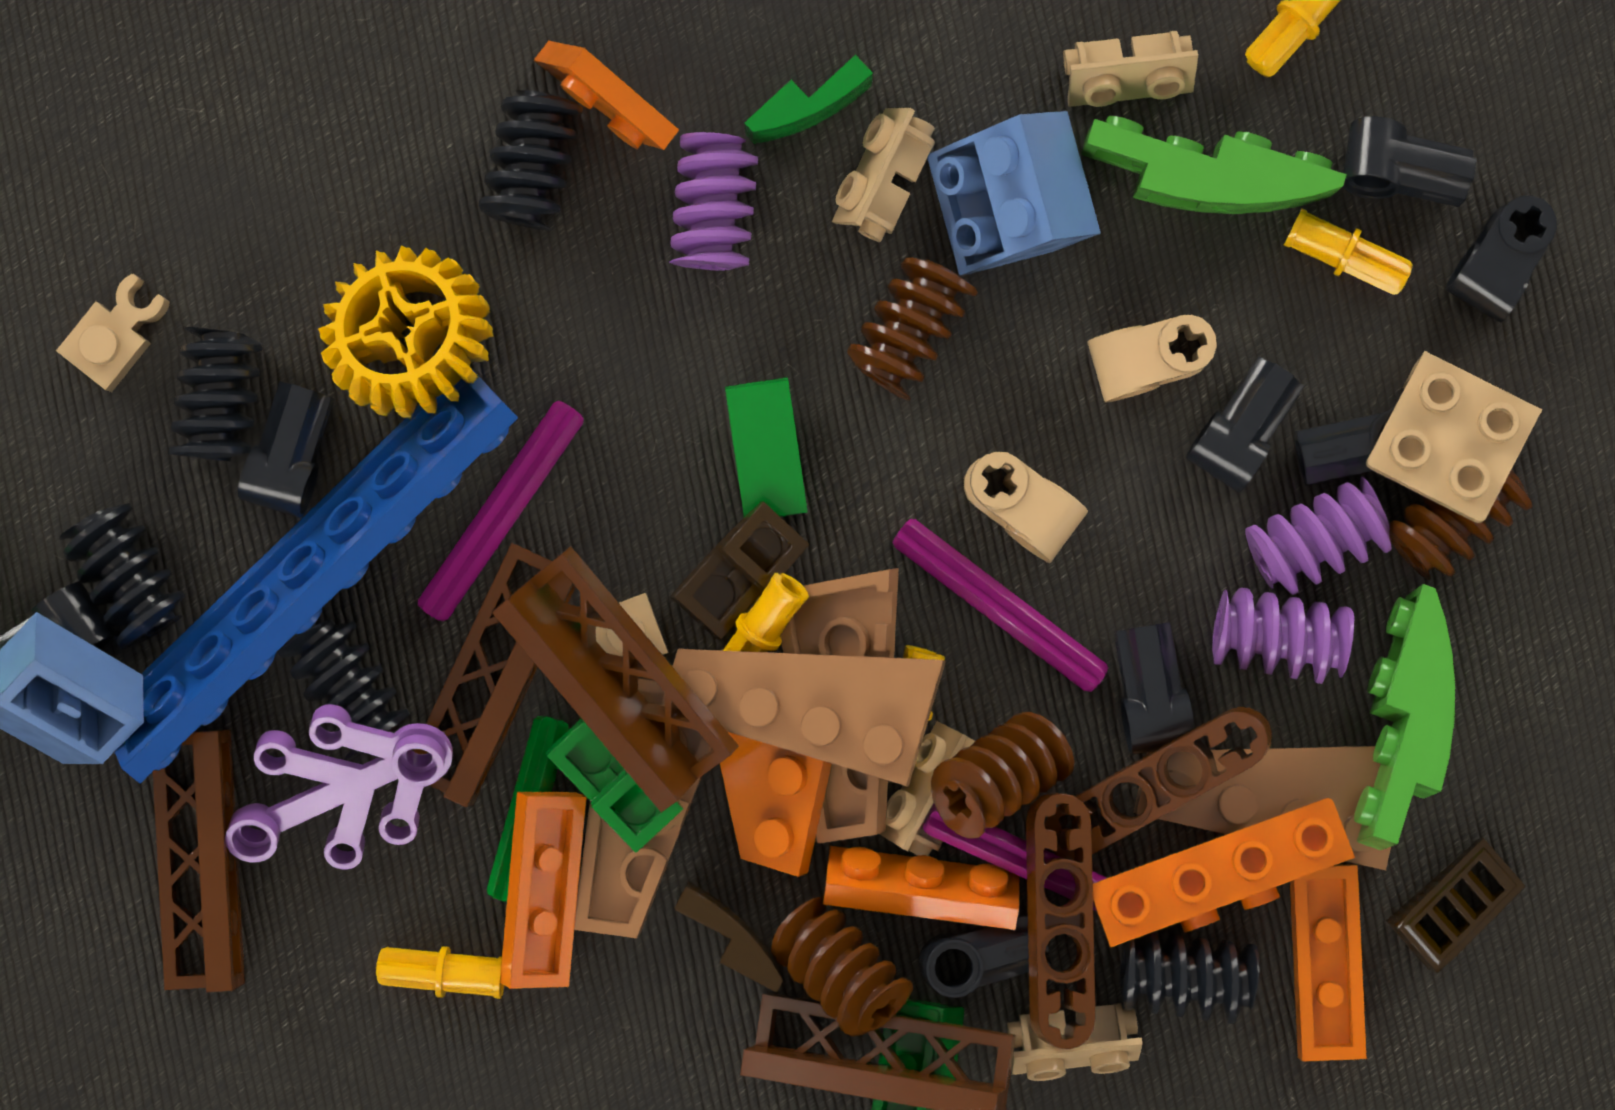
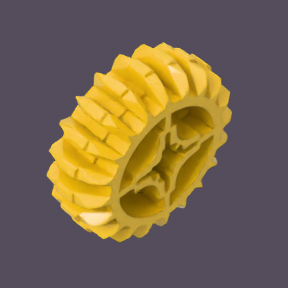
[318,245,493,419]

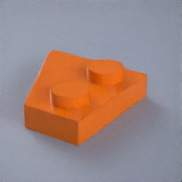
[534,41,679,150]
[720,732,832,877]

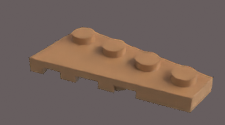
[780,568,899,843]
[661,649,946,786]
[574,678,712,938]
[1133,746,1391,870]

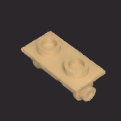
[1063,31,1198,107]
[832,108,935,242]
[880,721,975,856]
[1007,1003,1143,1081]

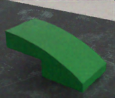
[744,54,873,144]
[725,377,808,517]
[546,718,683,853]

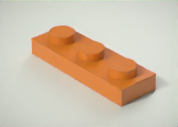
[500,792,586,989]
[823,846,1019,930]
[1290,864,1367,1062]

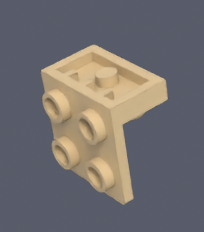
[1366,351,1542,523]

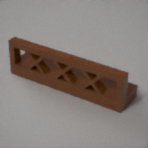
[413,543,576,808]
[492,546,739,813]
[153,729,245,992]
[740,992,1016,1110]

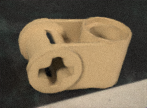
[1087,315,1217,403]
[964,452,1088,563]

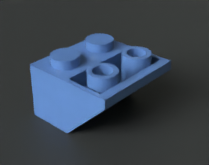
[927,111,1101,276]
[0,612,144,764]

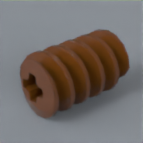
[847,257,978,401]
[1389,469,1533,580]
[931,712,1075,839]
[771,897,913,1036]

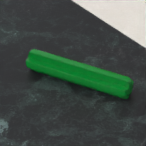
[486,715,569,902]

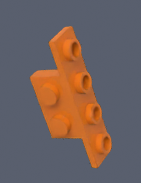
[1093,798,1355,947]

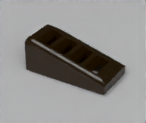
[1386,837,1525,973]

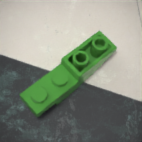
[1080,116,1347,214]
[1354,584,1455,851]

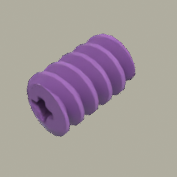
[669,132,759,271]
[1245,476,1392,595]
[1212,588,1354,684]

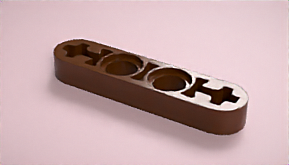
[1045,707,1272,860]
[1026,793,1095,1049]

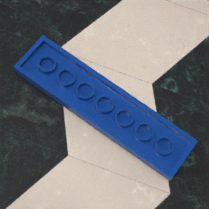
[115,366,518,784]

